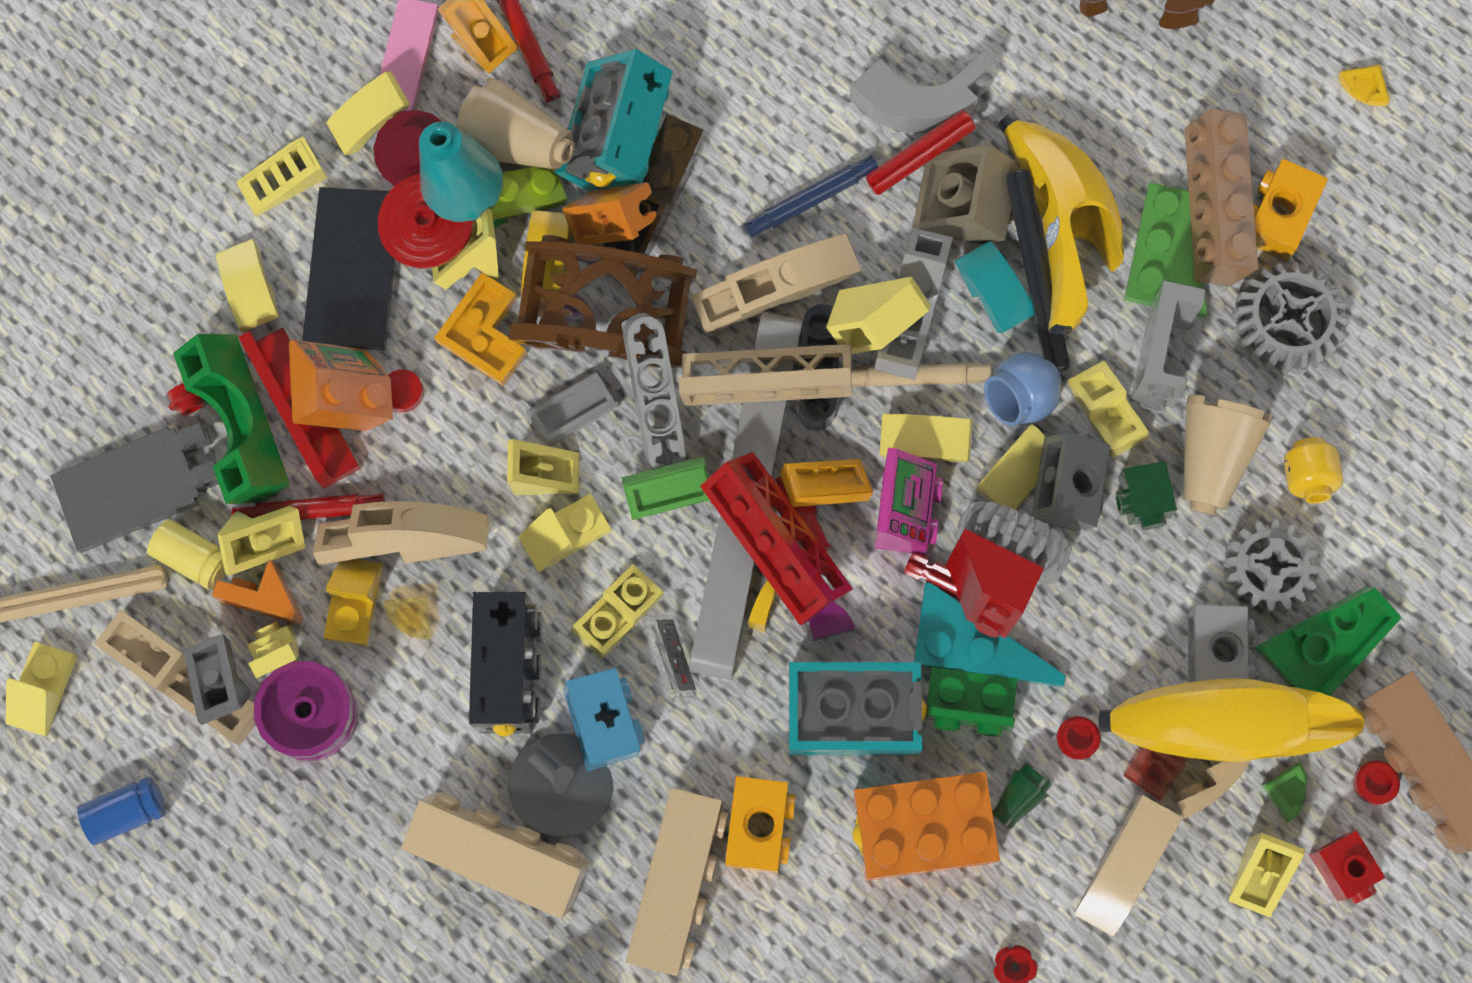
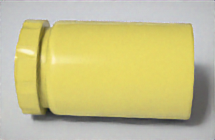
[147,519,227,591]

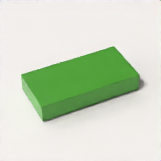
[621,457,709,520]

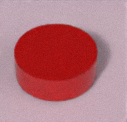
[388,369,424,413]
[1353,760,1400,805]

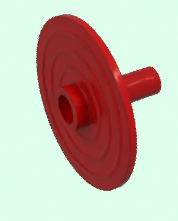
[378,173,474,269]

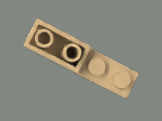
[691,233,862,335]
[313,501,490,565]

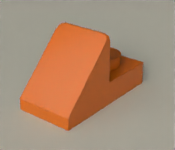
[212,560,303,626]

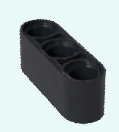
[798,304,839,431]

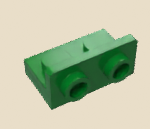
[925,667,1017,737]

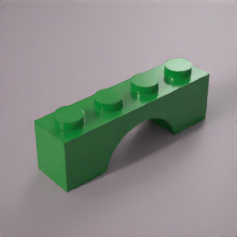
[173,333,290,504]

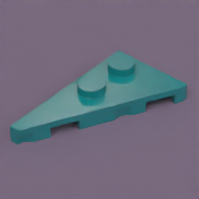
[914,583,1066,688]

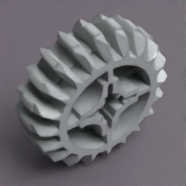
[1232,262,1349,375]
[955,501,1072,584]

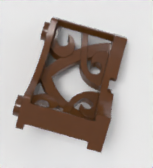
[509,235,697,368]

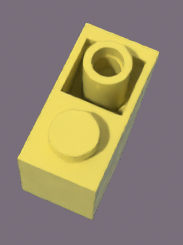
[826,277,931,354]

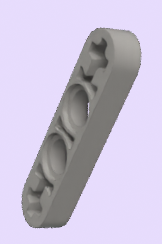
[623,313,686,469]

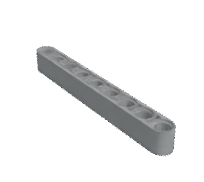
[689,312,803,680]

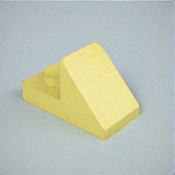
[432,208,499,290]
[518,493,612,573]
[217,506,305,576]
[6,642,77,737]

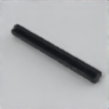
[1006,169,1070,372]

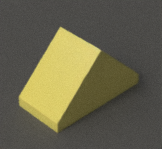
[507,439,579,495]
[1228,833,1305,917]

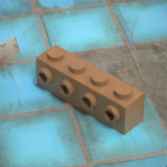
[1184,108,1258,286]
[1357,671,1472,855]

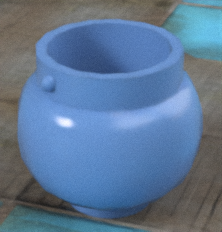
[984,352,1061,426]

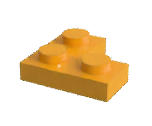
[434,272,527,387]

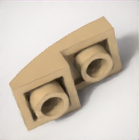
[1171,760,1251,820]

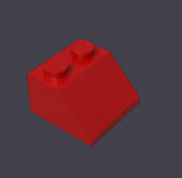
[945,529,1044,638]

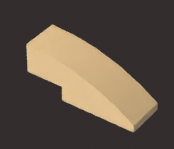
[1074,795,1182,937]

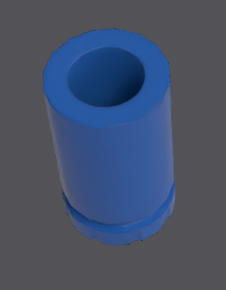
[77,776,166,845]

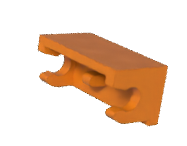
[562,182,656,245]

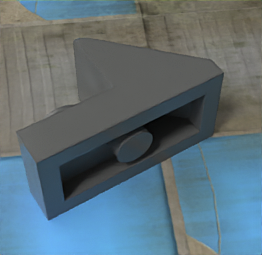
[183,633,252,725]

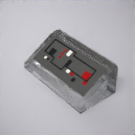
[642,614,699,704]

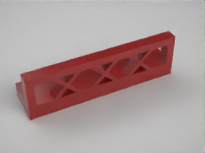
[238,327,361,489]
[700,452,853,625]

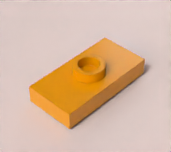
[780,458,873,507]

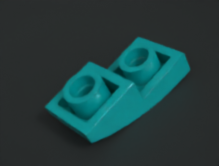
[954,241,1034,333]

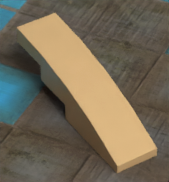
[94,609,256,746]

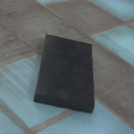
[302,187,395,351]

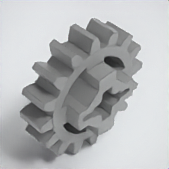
[1223,520,1321,614]

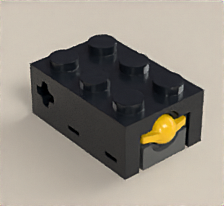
[469,592,542,737]

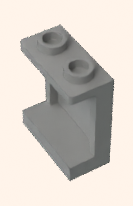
[1131,281,1206,411]

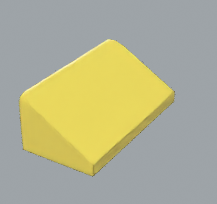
[976,424,1045,510]

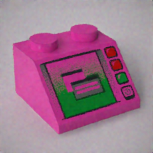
[874,447,943,555]

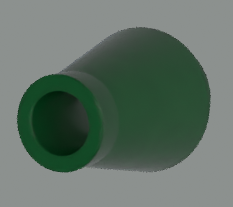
[992,763,1053,830]

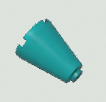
[419,122,504,222]

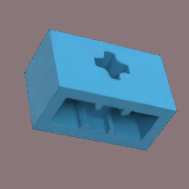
[563,667,645,771]

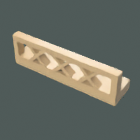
[679,344,853,406]

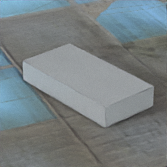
[526,369,619,447]

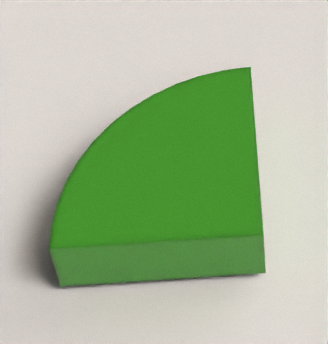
[1262,762,1307,823]

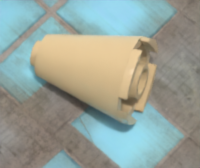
[456,77,575,169]
[1183,395,1273,516]

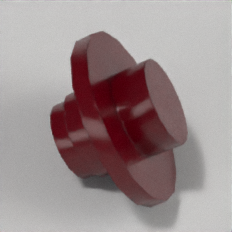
[373,110,443,186]

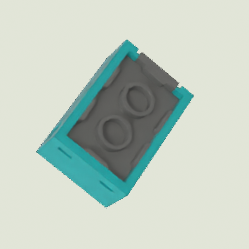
[555,49,673,191]
[789,662,927,756]

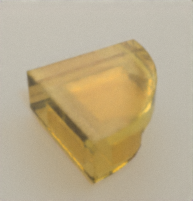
[384,596,431,640]

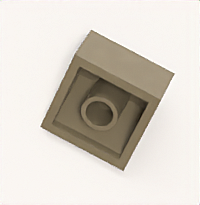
[912,144,1020,244]

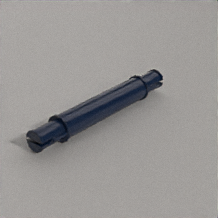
[743,154,878,239]

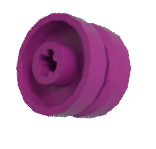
[254,661,358,762]

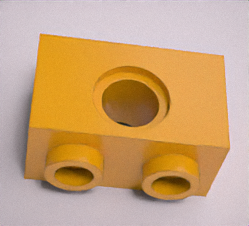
[1253,158,1329,262]
[725,776,796,873]

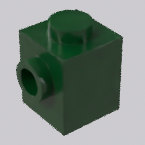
[1115,461,1177,530]

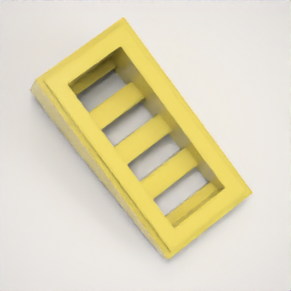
[236,136,327,217]

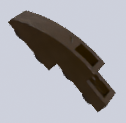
[603,114,706,277]

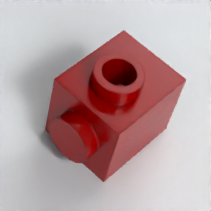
[1309,830,1386,904]

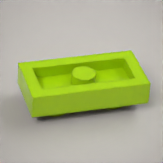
[488,167,567,220]

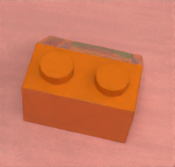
[289,340,393,431]

